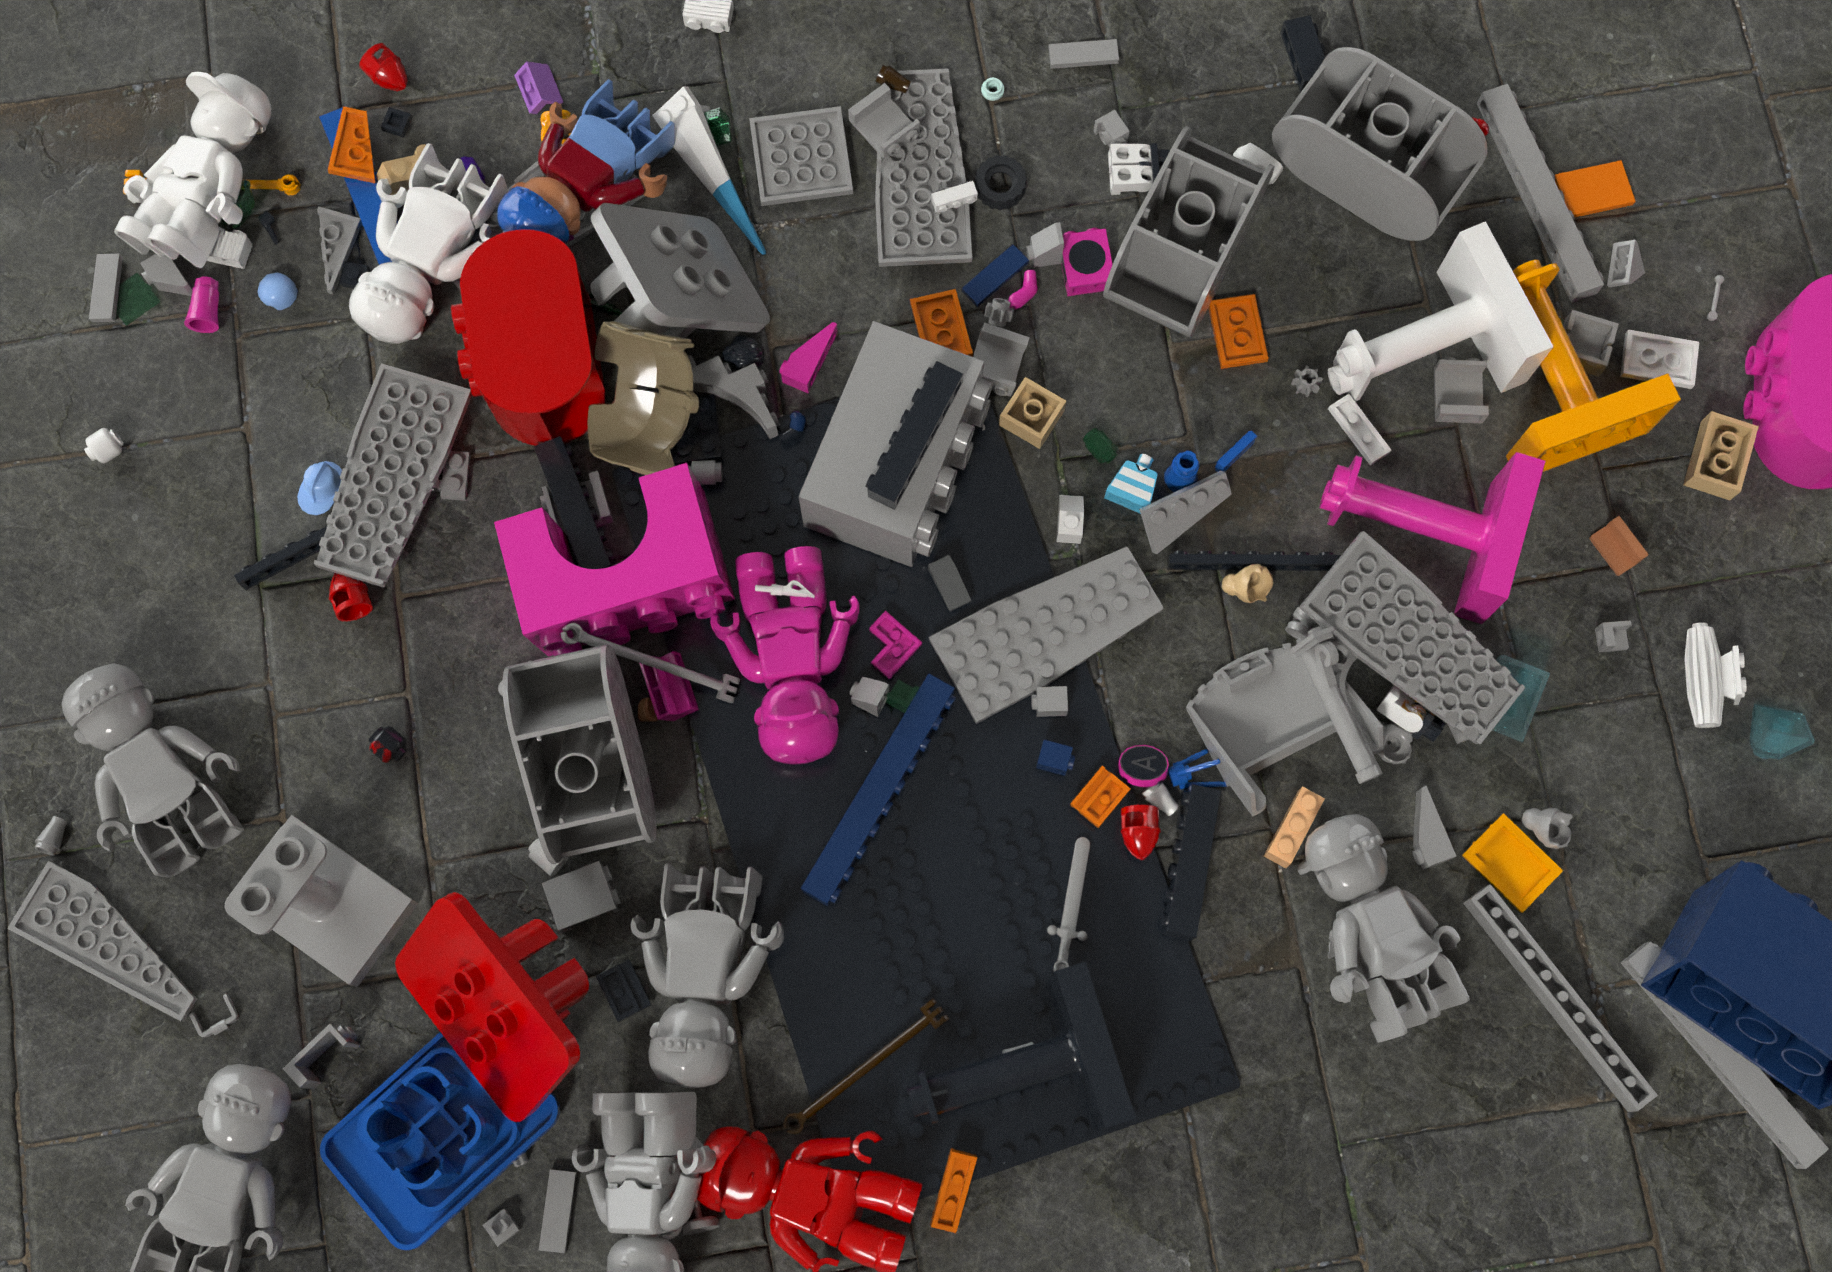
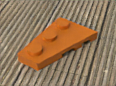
[328,106,375,183]

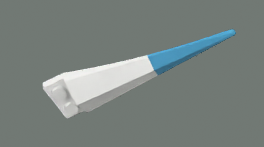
[652,87,766,254]

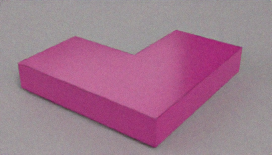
[869,611,922,680]

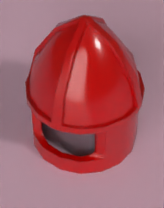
[359,43,408,91]
[329,573,373,621]
[1120,805,1161,860]

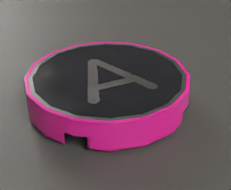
[1118,745,1169,787]

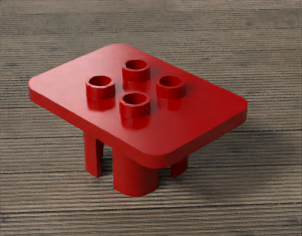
[395,892,589,1122]

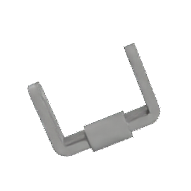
[189,993,239,1038]

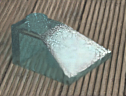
[1749,704,1815,760]

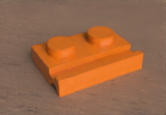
[1070,766,1131,828]

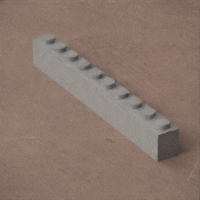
[1477,84,1604,303]
[1463,884,1658,1112]
[1621,941,1829,1169]

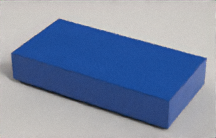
[1215,431,1257,472]

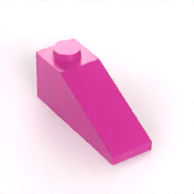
[780,322,838,393]

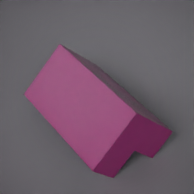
[640,652,699,721]

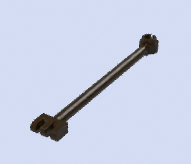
[783,998,950,1134]

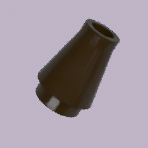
[875,65,911,94]

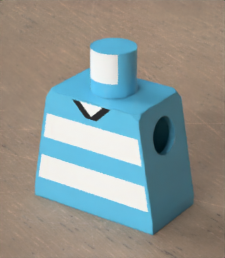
[1104,454,1158,514]

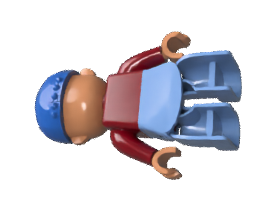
[497,79,675,243]

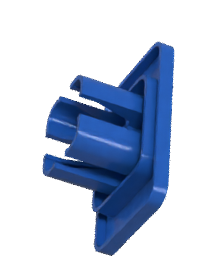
[320,1032,560,1250]

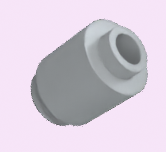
[689,460,723,485]

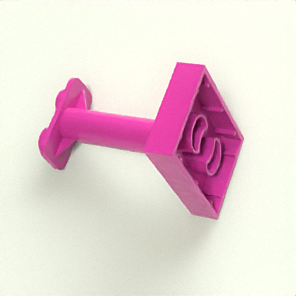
[1319,452,1545,624]

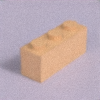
[1264,786,1325,868]

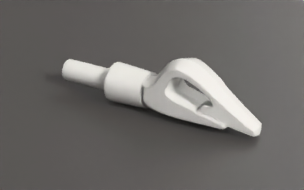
[755,580,815,598]

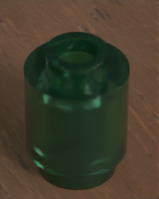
[1083,428,1118,464]

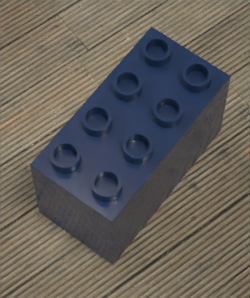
[1641,860,1832,1110]

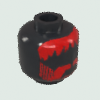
[368,726,407,763]

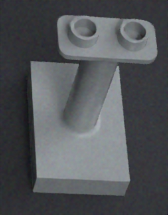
[224,815,419,987]

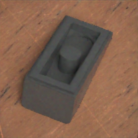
[928,555,971,612]

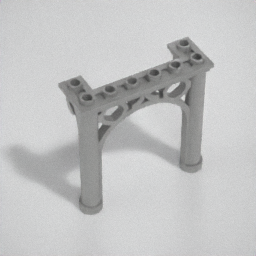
[1290,590,1469,784]

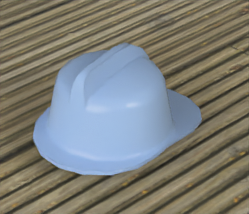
[297,461,342,515]

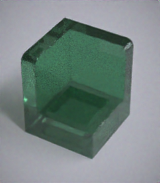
[703,107,732,146]
[886,679,920,713]

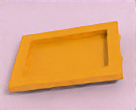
[1462,813,1563,913]

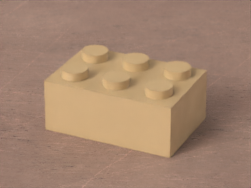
[1683,411,1759,500]

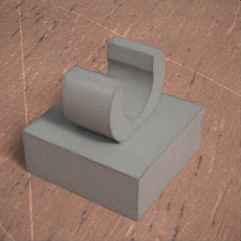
[483,1208,521,1247]

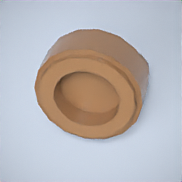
[638,697,658,722]

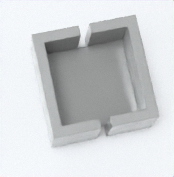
[1563,310,1619,377]

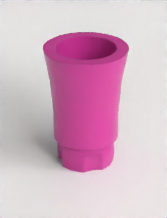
[184,276,219,333]

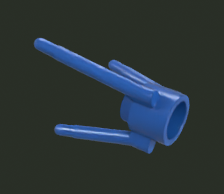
[1168,749,1227,790]

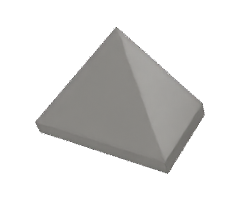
[1607,240,1645,287]

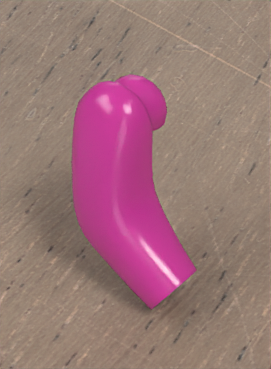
[1008,270,1037,310]

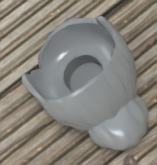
[1377,721,1413,765]
[1522,808,1573,849]

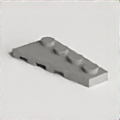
[1139,471,1232,554]

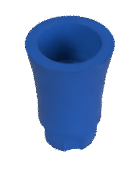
[1164,451,1199,492]

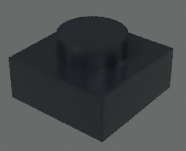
[380,107,412,138]
[340,262,370,289]

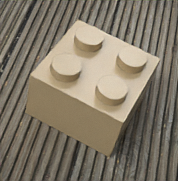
[999,377,1066,449]

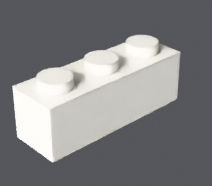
[931,181,978,213]

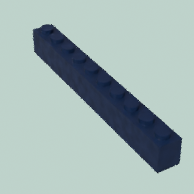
[801,674,956,907]

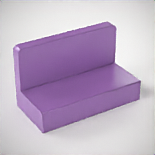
[514,61,563,114]

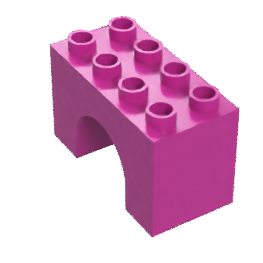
[494,463,735,657]

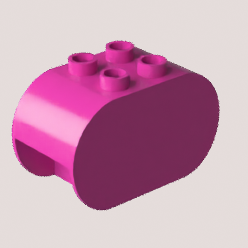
[1743,274,1832,489]

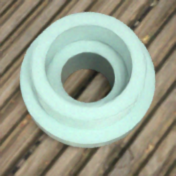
[981,78,1004,101]

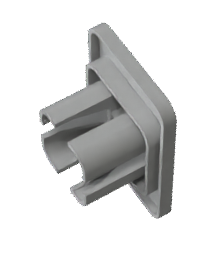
[590,203,770,338]

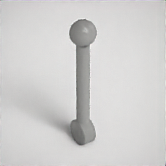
[1707,275,1724,321]

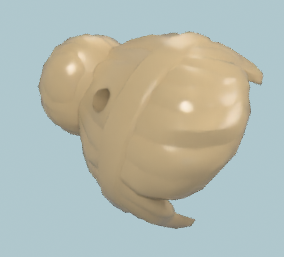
[1222,564,1274,603]

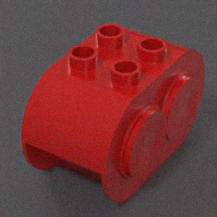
[451,230,606,446]

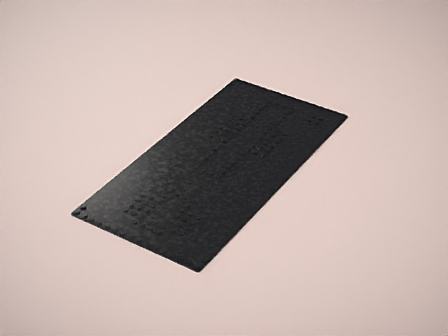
[612,398,1240,1220]

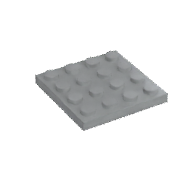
[749,106,853,206]

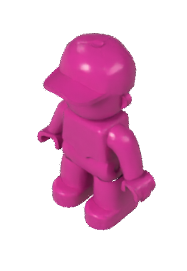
[710,546,860,764]

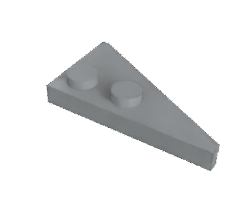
[317,206,362,295]

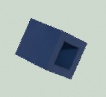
[1036,740,1076,776]

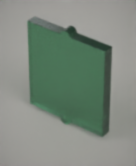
[116,273,160,326]

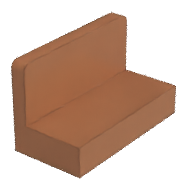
[1589,516,1649,576]

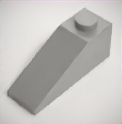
[1413,786,1456,870]

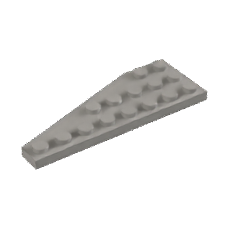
[7,861,197,1022]

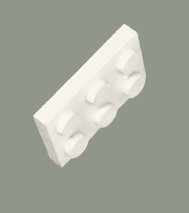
[1620,330,1699,389]

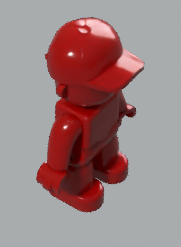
[697,1126,922,1272]

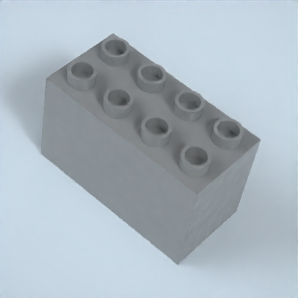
[799,321,993,567]

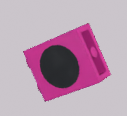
[1061,228,1112,296]

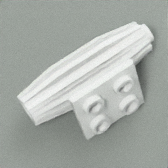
[1684,623,1747,728]

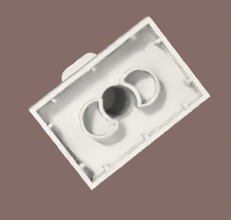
[1328,221,1553,402]

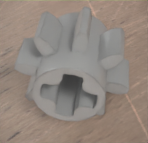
[984,298,1014,327]
[1291,365,1323,397]

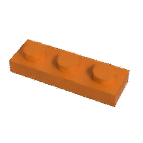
[930,1149,977,1233]

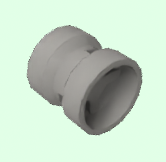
[1285,607,1316,639]

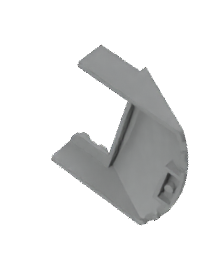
[1186,643,1384,817]

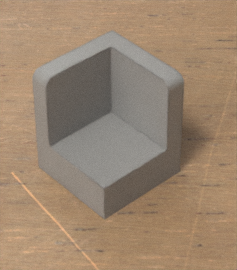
[1595,620,1632,652]

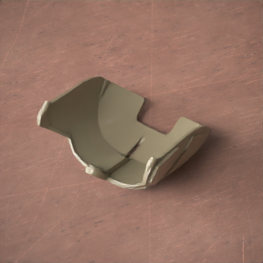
[587,321,699,475]

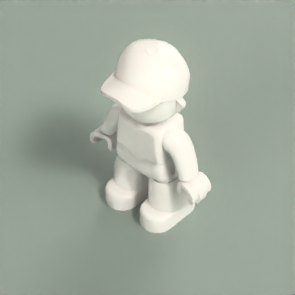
[114,72,271,268]
[349,143,508,344]

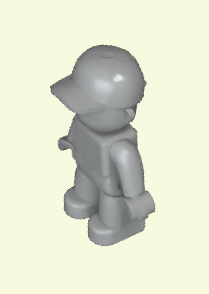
[62,663,244,878]
[1297,814,1469,1043]
[631,863,784,1088]
[125,1064,291,1272]
[572,1092,716,1272]

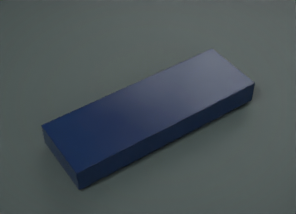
[962,245,1029,307]

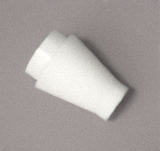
[1142,782,1179,816]

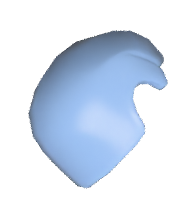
[257,272,298,310]

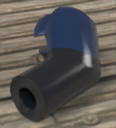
[778,411,806,444]

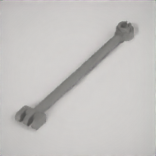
[561,623,740,703]

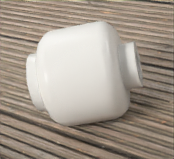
[84,428,124,464]

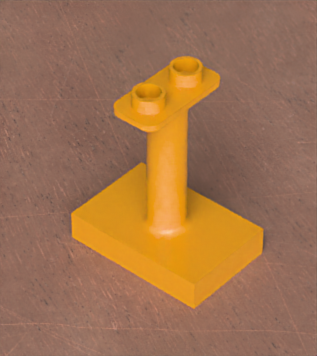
[1506,259,1681,472]

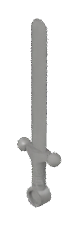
[1047,837,1090,972]

